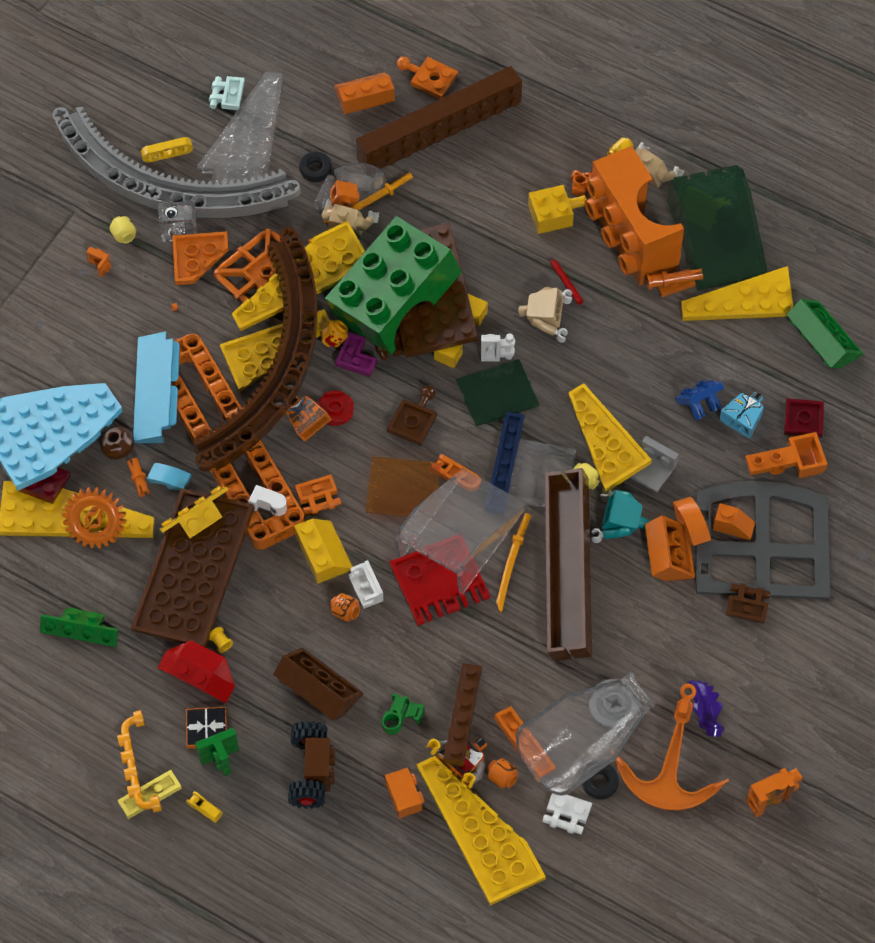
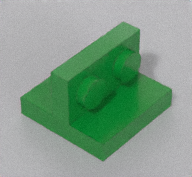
[195,728,239,776]

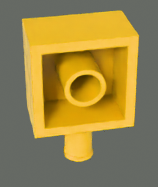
[528,185,587,234]

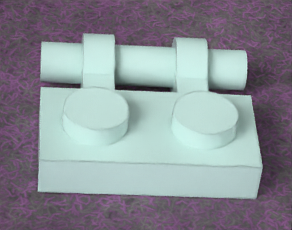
[209,76,245,110]

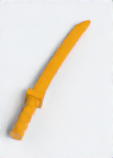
[324,172,413,223]
[496,513,532,613]

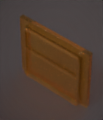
[366,456,441,520]

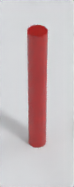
[550,259,584,305]

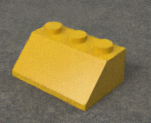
[294,519,353,584]

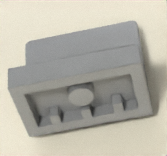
[630,436,679,493]

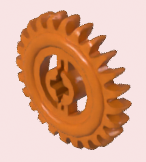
[62,487,127,549]

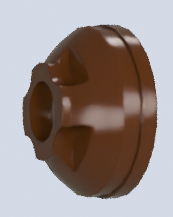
[100,426,134,460]

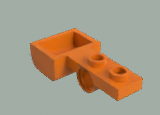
[745,432,828,478]

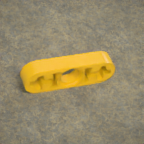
[141,137,193,163]

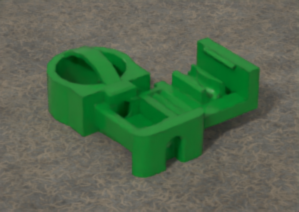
[381,694,425,735]

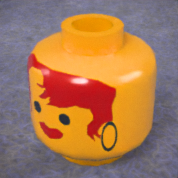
[321,320,348,348]

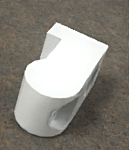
[248,485,287,516]

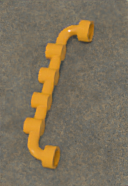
[117,710,162,813]

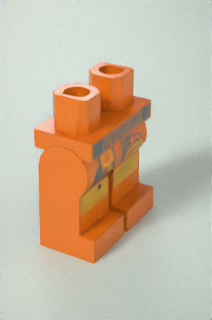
[746,768,803,818]

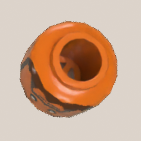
[330,593,360,622]
[487,758,518,789]

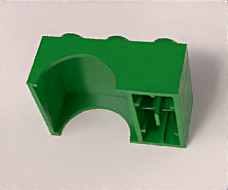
[325,216,462,355]

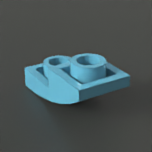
[147,463,192,491]

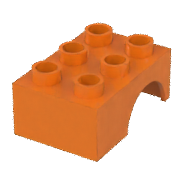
[584,146,684,286]

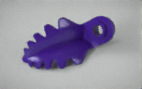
[689,680,724,737]

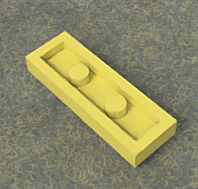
[118,770,182,819]

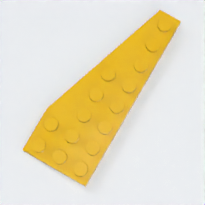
[232,221,365,332]
[0,481,155,538]
[416,756,546,906]

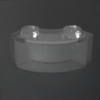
[335,163,386,195]

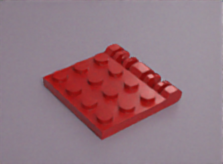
[389,534,490,626]

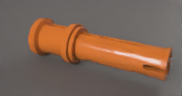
[646,268,703,290]

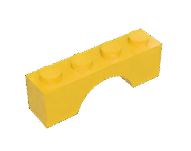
[433,294,488,368]

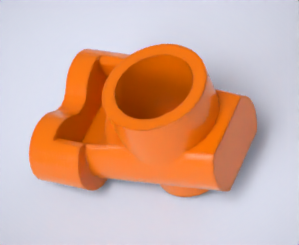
[571,170,592,196]

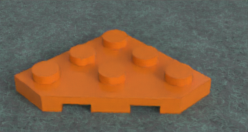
[172,231,229,285]

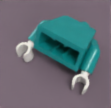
[591,488,649,543]

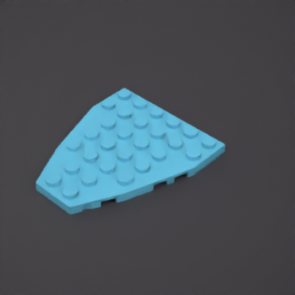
[0,383,123,491]

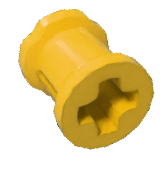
[209,627,233,653]

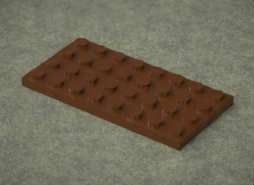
[399,222,479,358]
[131,488,255,648]

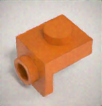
[86,247,111,277]

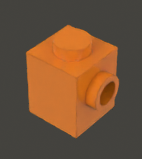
[330,180,360,208]

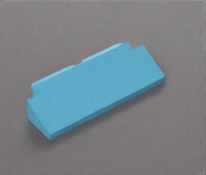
[133,331,180,443]

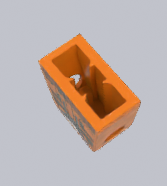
[286,395,332,442]

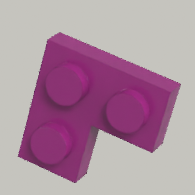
[335,333,377,377]

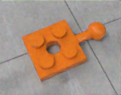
[397,56,458,99]

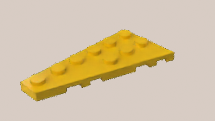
[220,309,330,393]

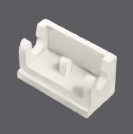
[348,560,383,609]

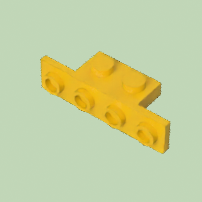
[160,486,228,538]

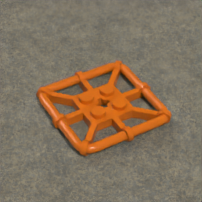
[214,229,280,319]

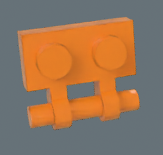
[295,474,342,515]

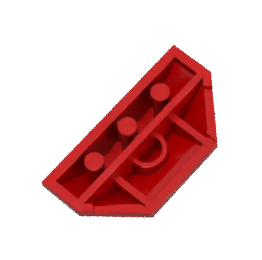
[157,640,235,704]

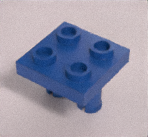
[675,379,724,420]

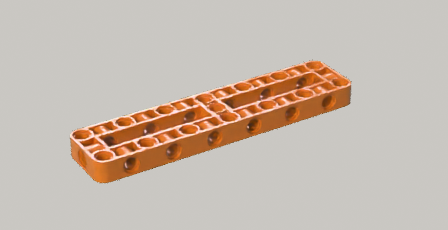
[172,334,305,550]

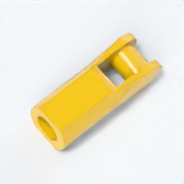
[186,791,223,823]

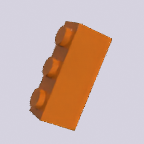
[334,72,395,114]
[645,515,695,581]

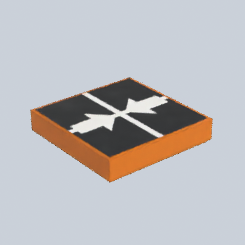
[186,707,227,749]

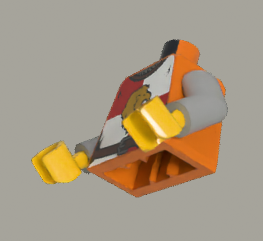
[426,737,487,789]

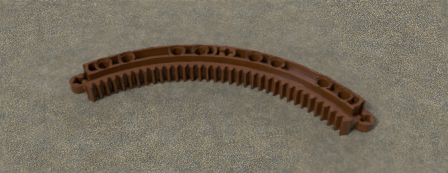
[195,227,317,471]

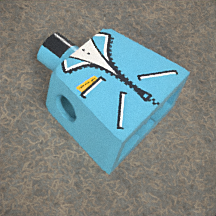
[720,392,764,439]

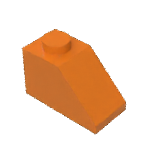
[713,503,755,540]

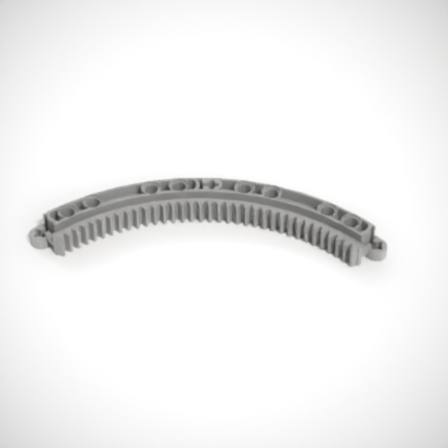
[52,107,301,218]

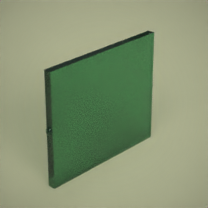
[456,359,540,426]

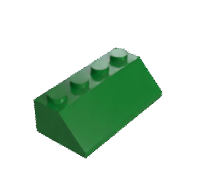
[787,299,864,368]

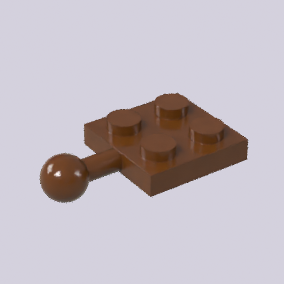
[387,385,437,446]

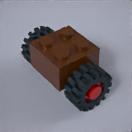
[288,721,335,809]

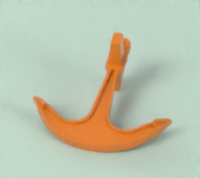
[612,684,729,811]

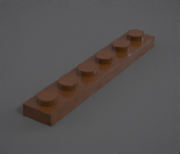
[443,663,482,766]

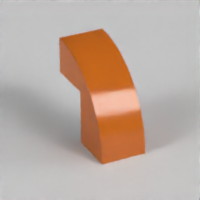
[672,497,711,546]

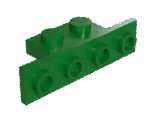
[40,607,118,647]

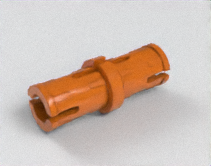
[127,458,150,497]

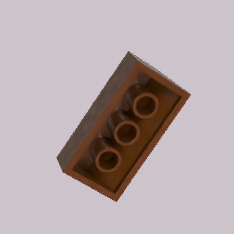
[273,648,363,721]

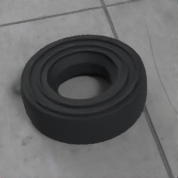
[299,151,332,182]
[582,763,619,800]

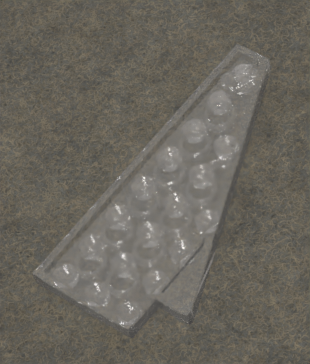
[197,72,284,185]

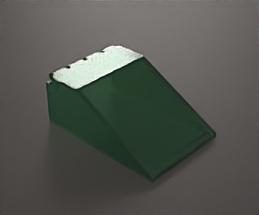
[667,165,768,290]

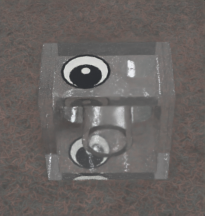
[158,201,198,242]

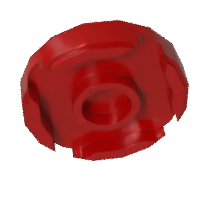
[317,390,354,426]

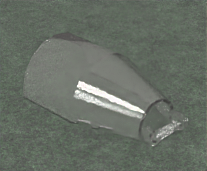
[516,672,657,796]

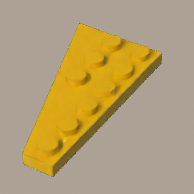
[681,266,793,321]
[569,383,652,493]

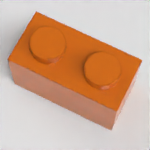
[385,767,424,819]

